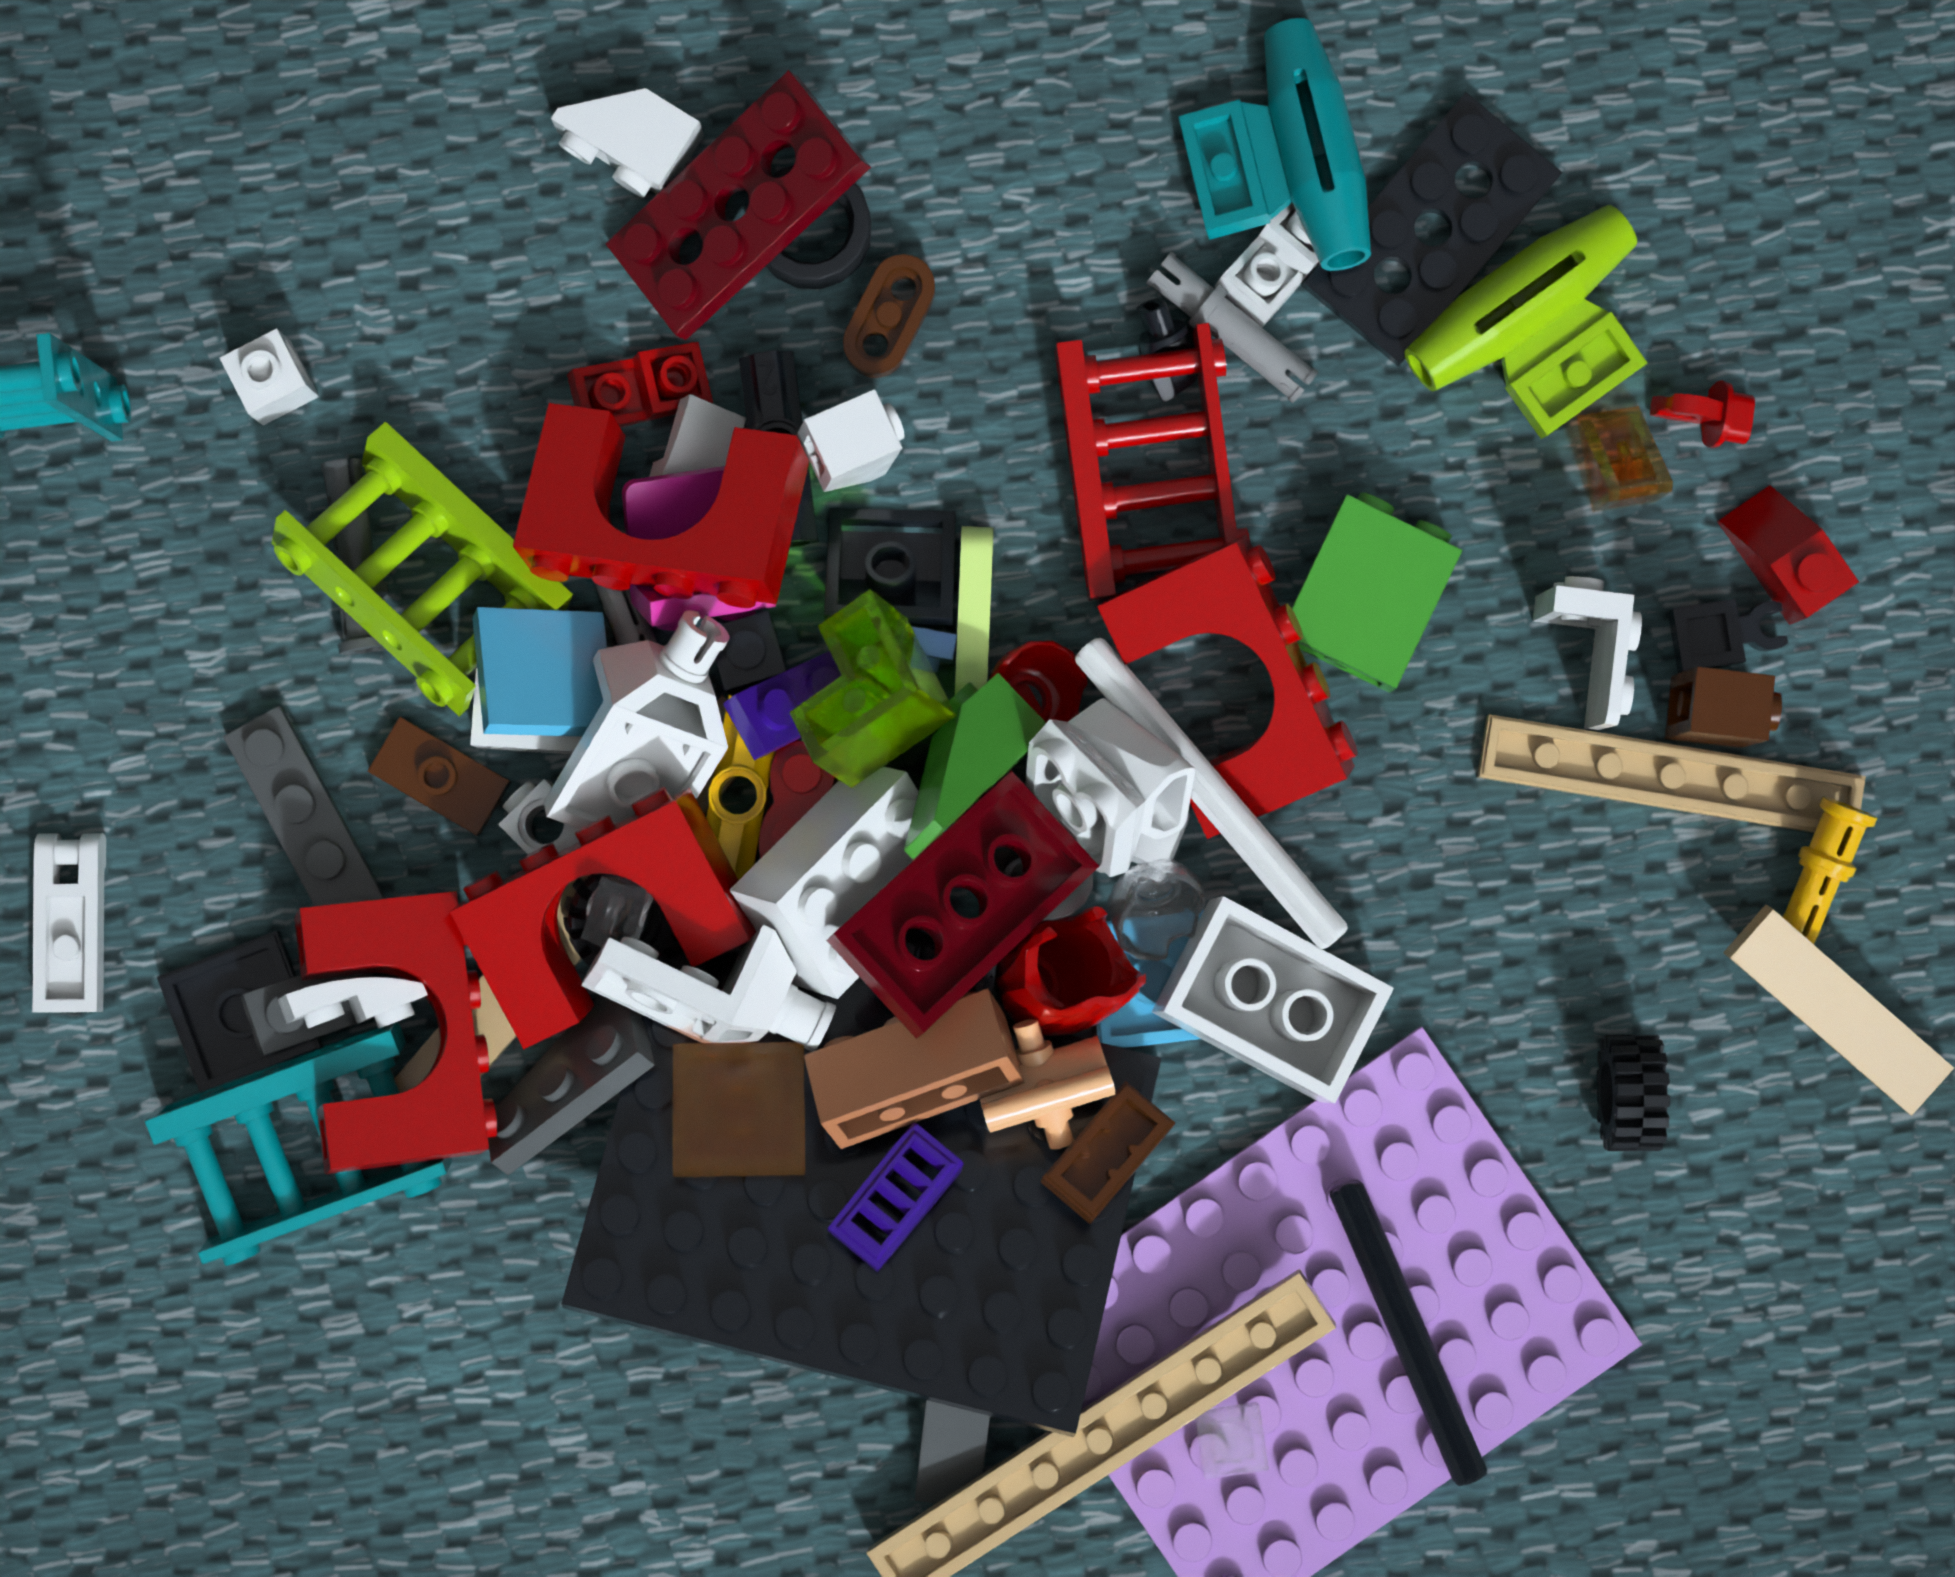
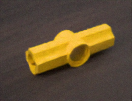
[706,695,776,880]

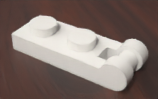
[32,833,106,1012]

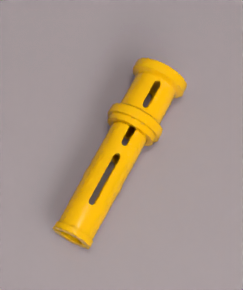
[1782,796,1878,944]

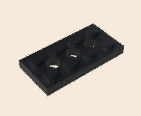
[1302,92,1563,367]

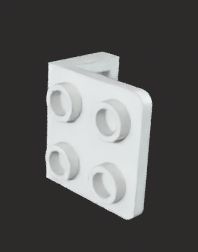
[1533,576,1642,730]

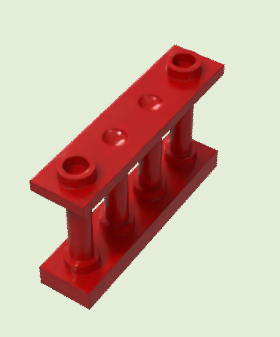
[1054,323,1250,601]

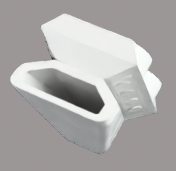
[1025,698,1195,877]

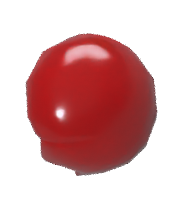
[989,640,1088,723]

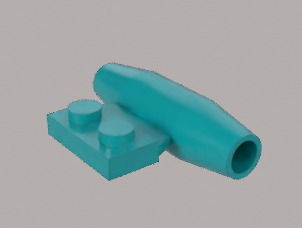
[1178,18,1371,271]

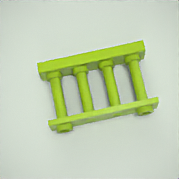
[271,422,573,717]

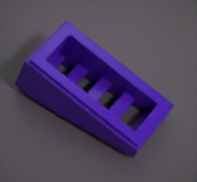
[827,1122,964,1272]

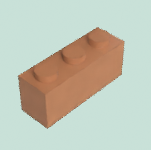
[804,988,1025,1149]

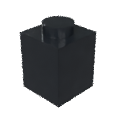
[715,610,788,695]

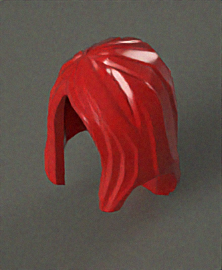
[995,906,1146,1036]

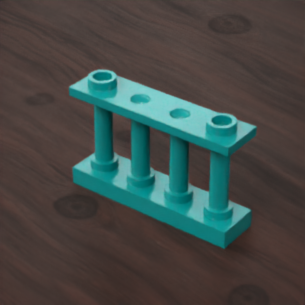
[0,333,131,441]
[144,1022,452,1266]

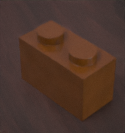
[1664,667,1782,748]

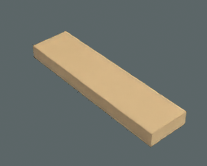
[1723,905,1954,1116]

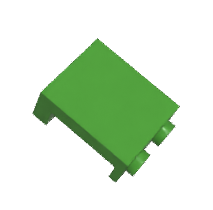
[1291,492,1463,693]

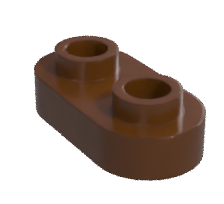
[843,254,935,378]

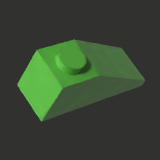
[904,673,1046,860]

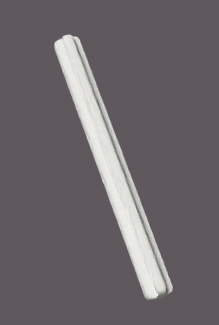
[1075,638,1348,949]

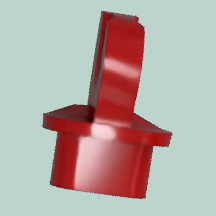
[1650,380,1755,448]

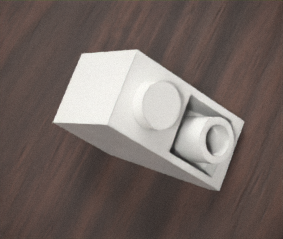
[551,88,704,198]
[797,389,904,492]

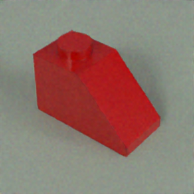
[1717,485,1859,625]

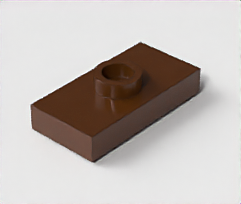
[367,717,512,836]
[1040,1081,1175,1224]

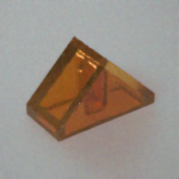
[1577,406,1673,512]

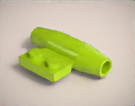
[1404,205,1648,439]

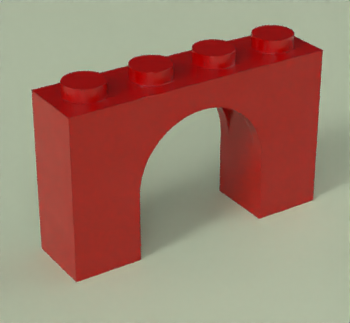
[513,403,809,608]
[1097,534,1358,839]
[450,787,757,1049]
[294,891,497,1174]

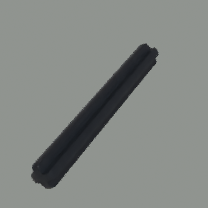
[1330,1180,1487,1486]

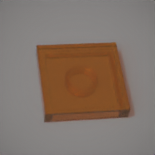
[673,1042,805,1177]

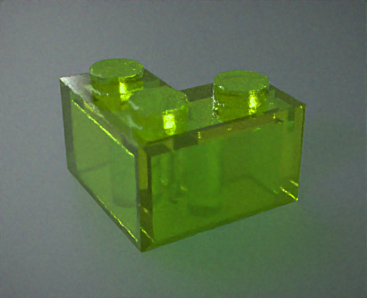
[790,589,956,788]

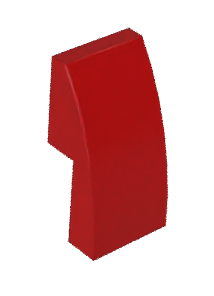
[567,342,713,428]

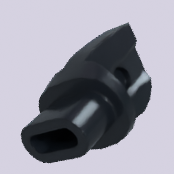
[1137,298,1198,403]

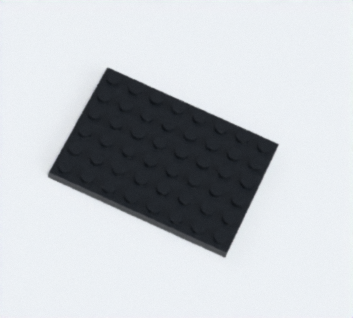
[561,947,1161,1437]

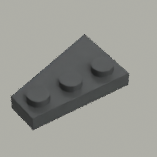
[488,994,655,1175]

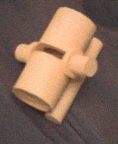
[980,1019,1115,1149]

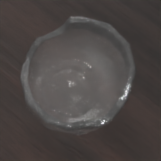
[1108,859,1205,961]

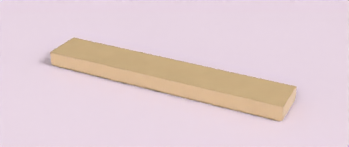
[1477,714,1866,833]

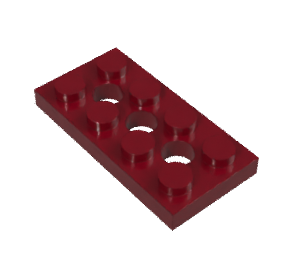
[606,70,871,340]
[826,771,1100,1039]

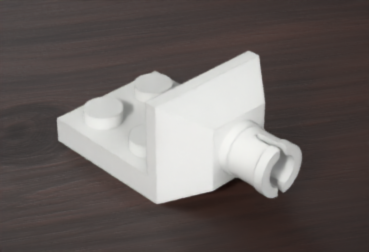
[543,610,730,829]
[581,925,836,1052]

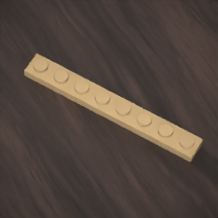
[866,1269,1336,1577]

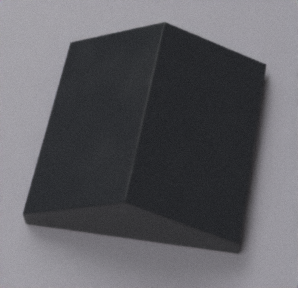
[824,508,956,625]

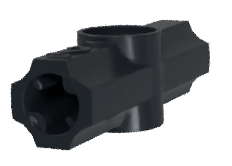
[739,350,819,548]

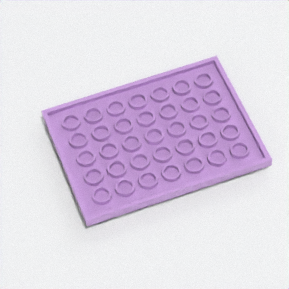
[1082,1027,1642,1577]

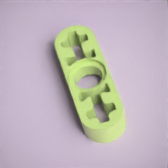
[955,526,993,695]

